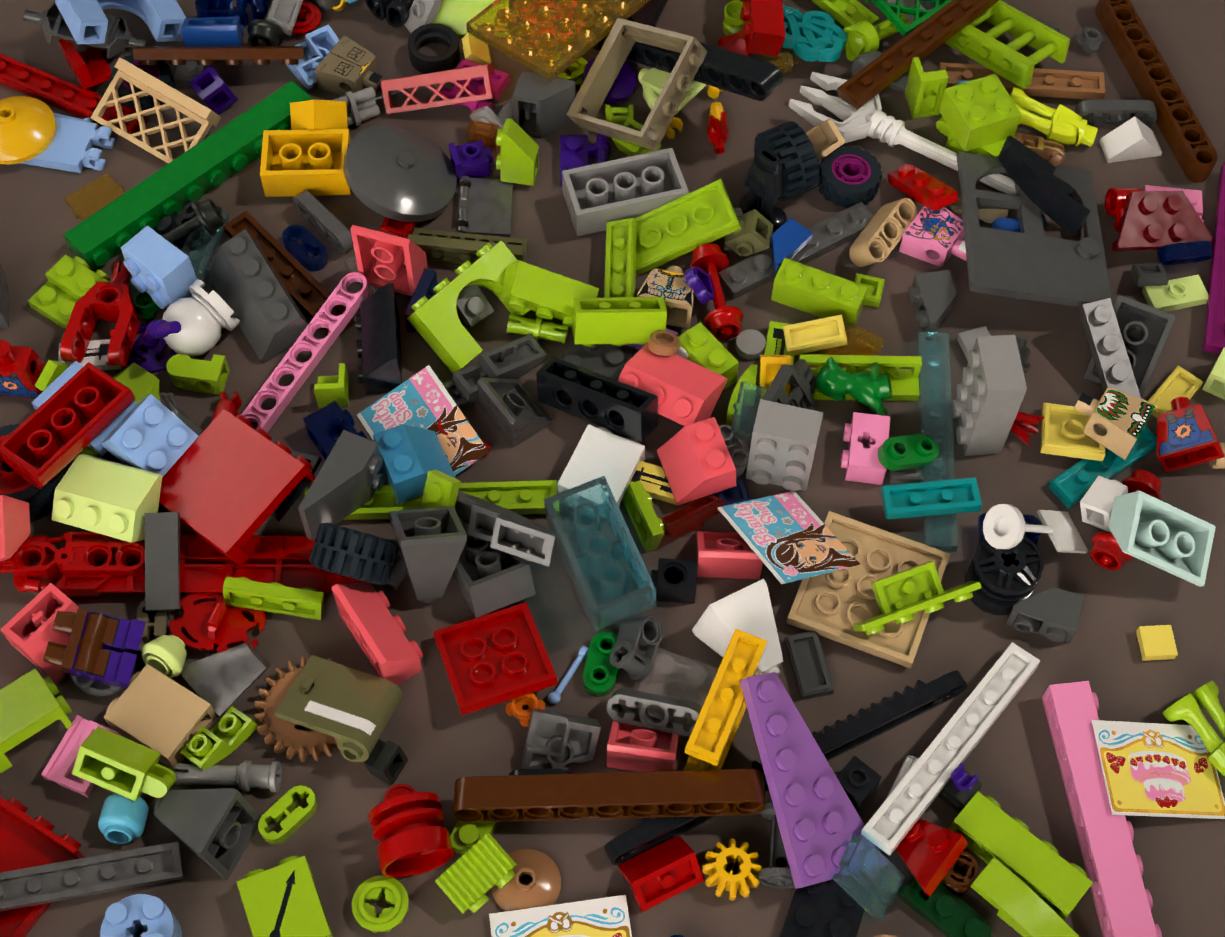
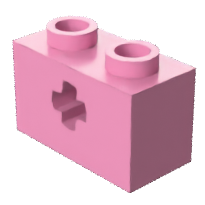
[840,412,890,485]

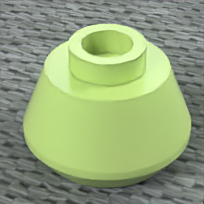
[142,635,187,678]

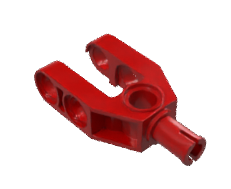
[60,262,140,367]

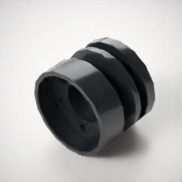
[965,536,1044,615]

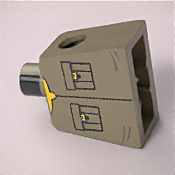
[315,35,386,95]

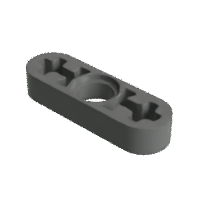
[1075,99,1158,127]
[293,190,354,254]
[607,688,702,736]

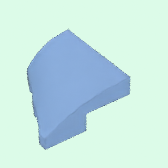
[287,24,339,90]

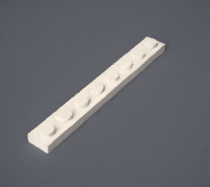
[861,642,1041,856]

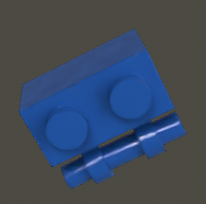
[181,16,244,61]

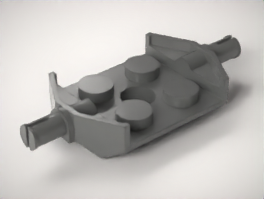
[23,2,147,59]

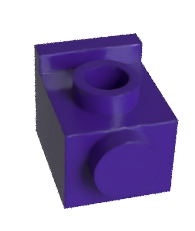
[189,65,238,115]
[449,140,493,183]

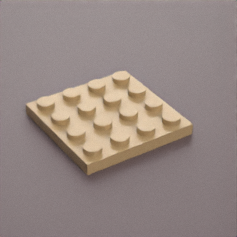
[786,511,950,669]

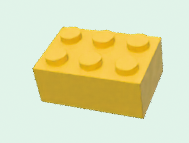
[260,129,351,197]

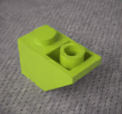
[496,118,539,186]

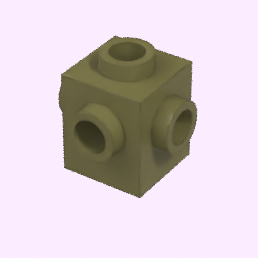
[724,209,773,258]

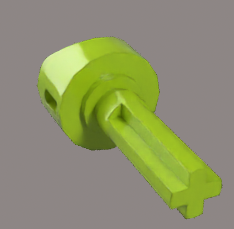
[843,13,909,62]

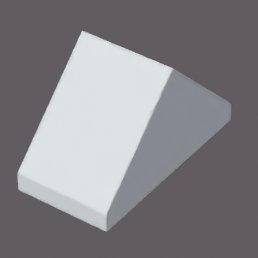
[1099,116,1162,163]

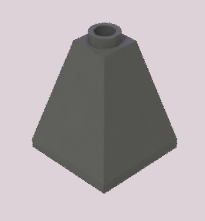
[389,506,467,603]
[153,788,261,880]

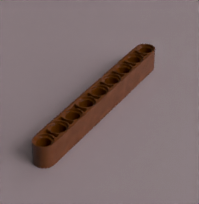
[1095,0,1218,183]
[452,769,766,823]

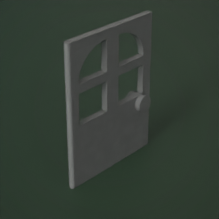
[956,152,1113,307]

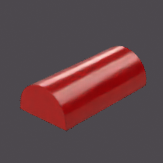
[0,362,135,489]

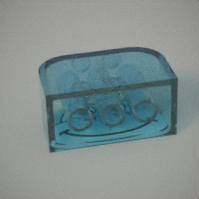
[543,476,656,631]

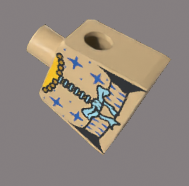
[637,265,693,329]

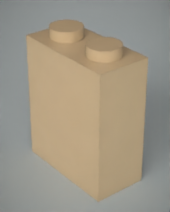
[104,664,217,770]

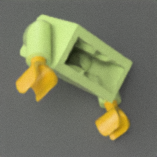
[638,68,723,139]

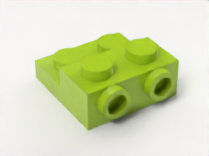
[28,254,110,330]

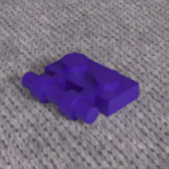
[560,134,611,186]

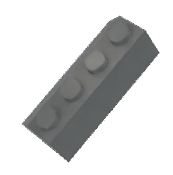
[208,229,308,364]

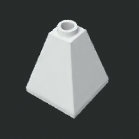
[692,579,783,676]

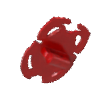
[169,593,266,653]

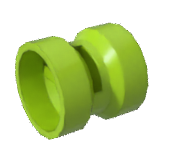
[723,0,744,36]

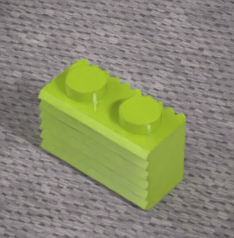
[435,832,517,914]

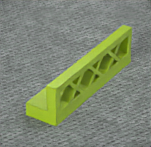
[799,354,922,401]

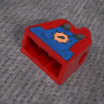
[0,340,46,399]
[1157,397,1225,473]

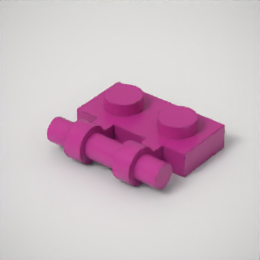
[441,59,511,111]

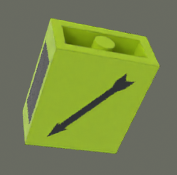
[236,855,333,937]

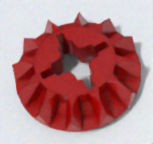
[292,1,322,37]

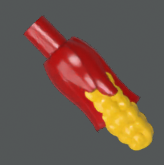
[707,102,729,155]

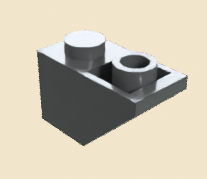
[908,269,957,339]
[1006,587,1085,643]

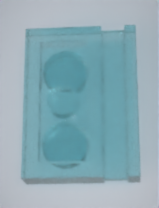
[832,835,905,920]

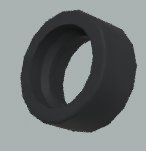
[408,23,460,74]

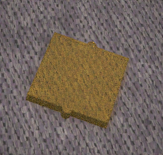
[64,173,124,221]

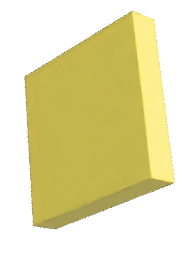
[1040,402,1105,462]

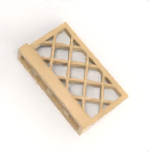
[91,57,222,163]

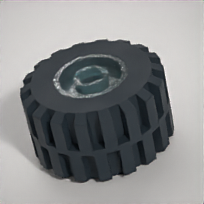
[754,121,819,201]
[309,522,399,585]

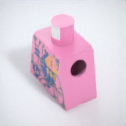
[899,206,967,267]

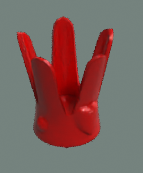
[1010,411,1044,446]

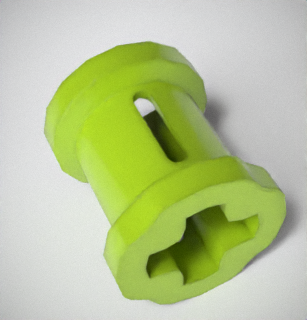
[605,104,634,125]

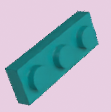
[880,477,982,520]

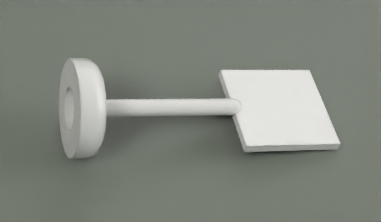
[983,504,1089,554]

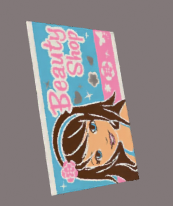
[357,365,489,476]
[717,491,861,584]

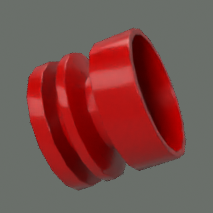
[368,791,454,878]

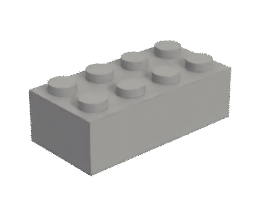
[562,148,689,236]
[951,334,1027,456]

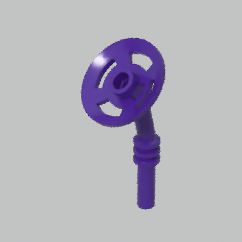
[127,319,181,373]

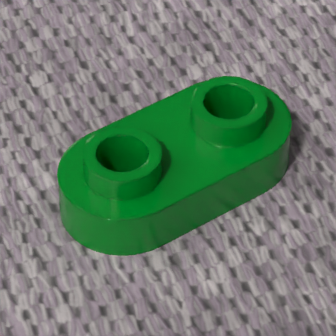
[878,434,939,471]
[583,631,621,697]

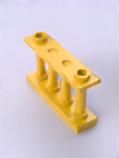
[683,629,767,771]

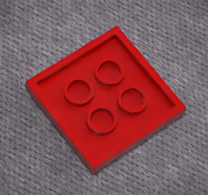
[433,602,558,716]

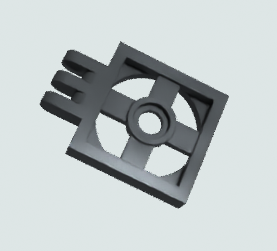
[756,359,818,412]

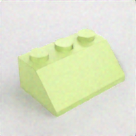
[51,454,162,543]

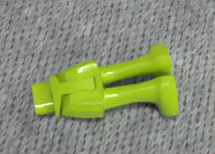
[1162,681,1225,777]

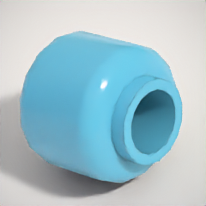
[98,793,149,845]

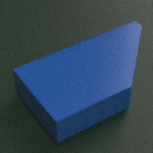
[771,218,813,271]

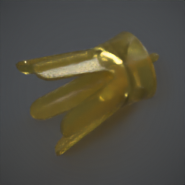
[762,51,799,74]

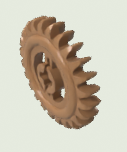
[254,655,343,762]

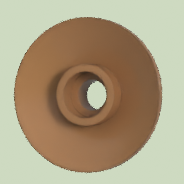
[491,849,561,912]

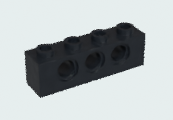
[536,356,658,442]

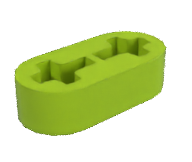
[258,785,318,845]

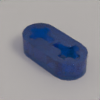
[282,225,328,271]
[1156,241,1214,265]

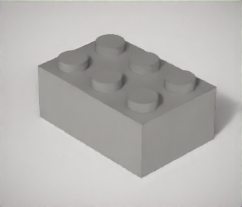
[745,399,823,491]

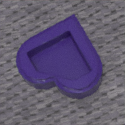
[684,266,715,304]

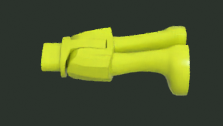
[1010,87,1098,147]

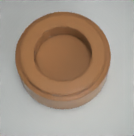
[648,331,680,356]

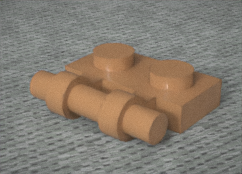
[1015,132,1064,167]

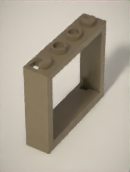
[566,18,707,151]

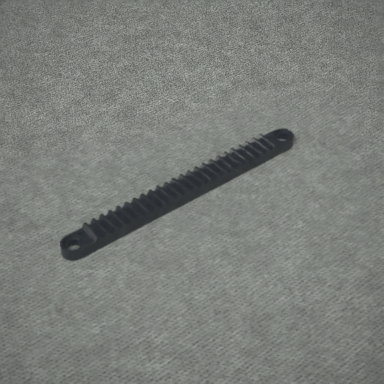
[604,670,967,865]

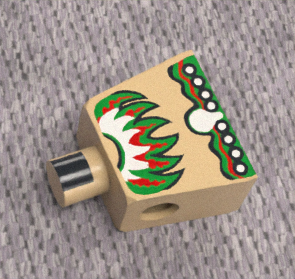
[1074,388,1156,460]

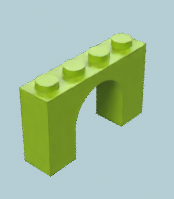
[407,240,530,374]

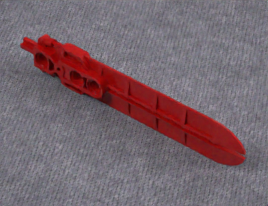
[0,532,364,596]

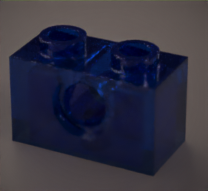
[303,401,367,461]

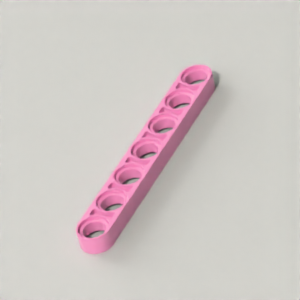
[242,272,370,433]

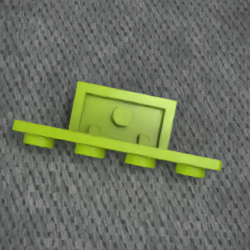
[852,561,982,635]

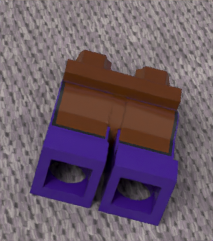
[43,608,146,689]

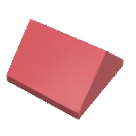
[696,531,763,580]
[606,720,679,772]

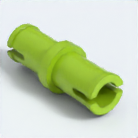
[507,314,569,344]

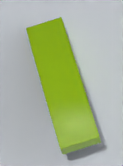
[970,857,1080,937]

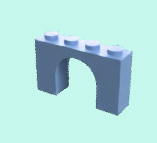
[55,0,186,45]

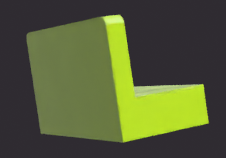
[905,57,949,119]

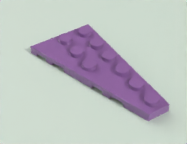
[740,672,887,889]

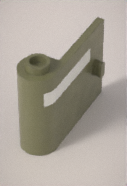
[274,655,403,762]

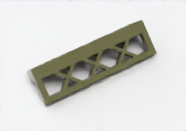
[407,228,528,266]

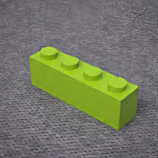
[948,791,1093,920]

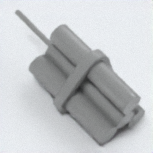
[331,87,401,127]

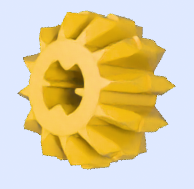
[702,838,763,901]

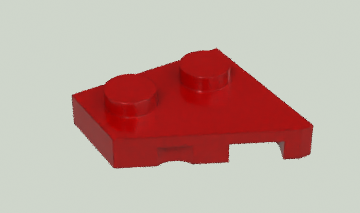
[895,818,968,896]

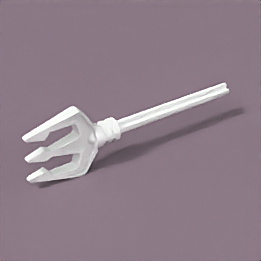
[788,72,1016,195]

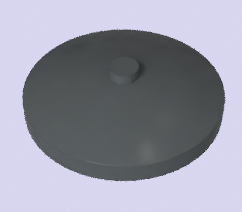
[343,125,456,222]

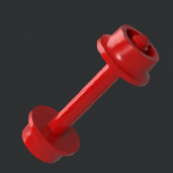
[690,243,744,340]
[1090,470,1162,570]

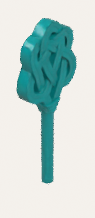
[782,4,847,62]

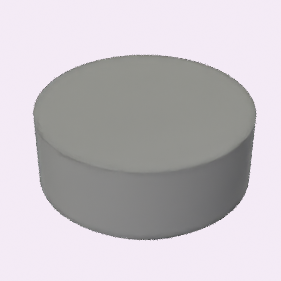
[735,329,766,360]

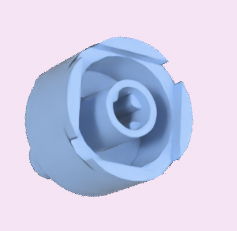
[100,894,182,937]

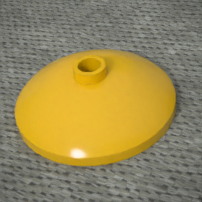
[0,96,57,165]

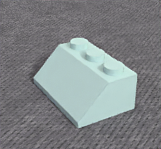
[1108,491,1216,587]

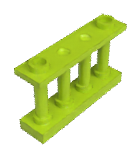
[945,0,1070,89]

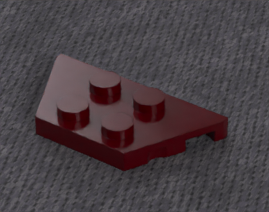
[1112,191,1214,251]

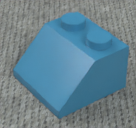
[373,424,456,504]

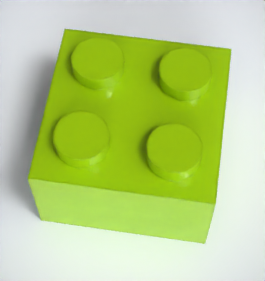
[939,74,1022,152]

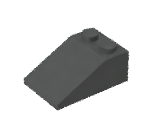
[1083,294,1176,399]
[298,430,386,541]
[453,529,536,618]

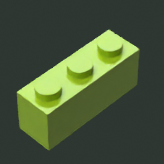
[771,258,868,329]
[499,260,599,328]
[572,297,667,347]

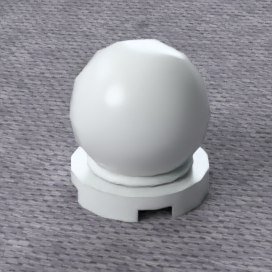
[162,279,240,357]

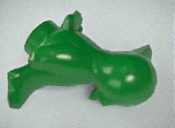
[816,357,892,416]

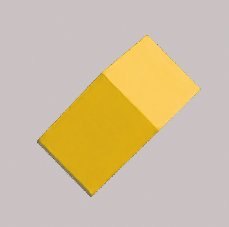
[290,100,348,130]

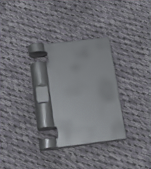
[456,176,513,237]

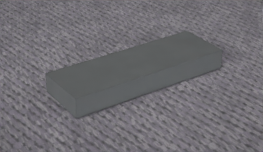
[145,512,181,612]

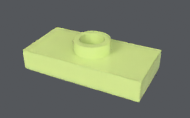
[1142,274,1209,312]

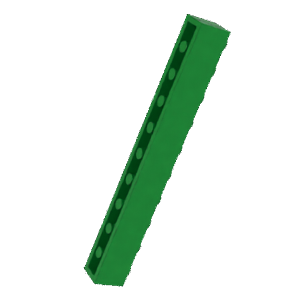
[63,81,313,271]

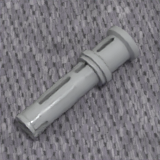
[174,760,282,793]

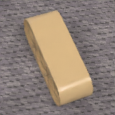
[849,198,917,267]

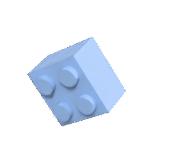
[121,225,197,309]
[100,394,199,477]

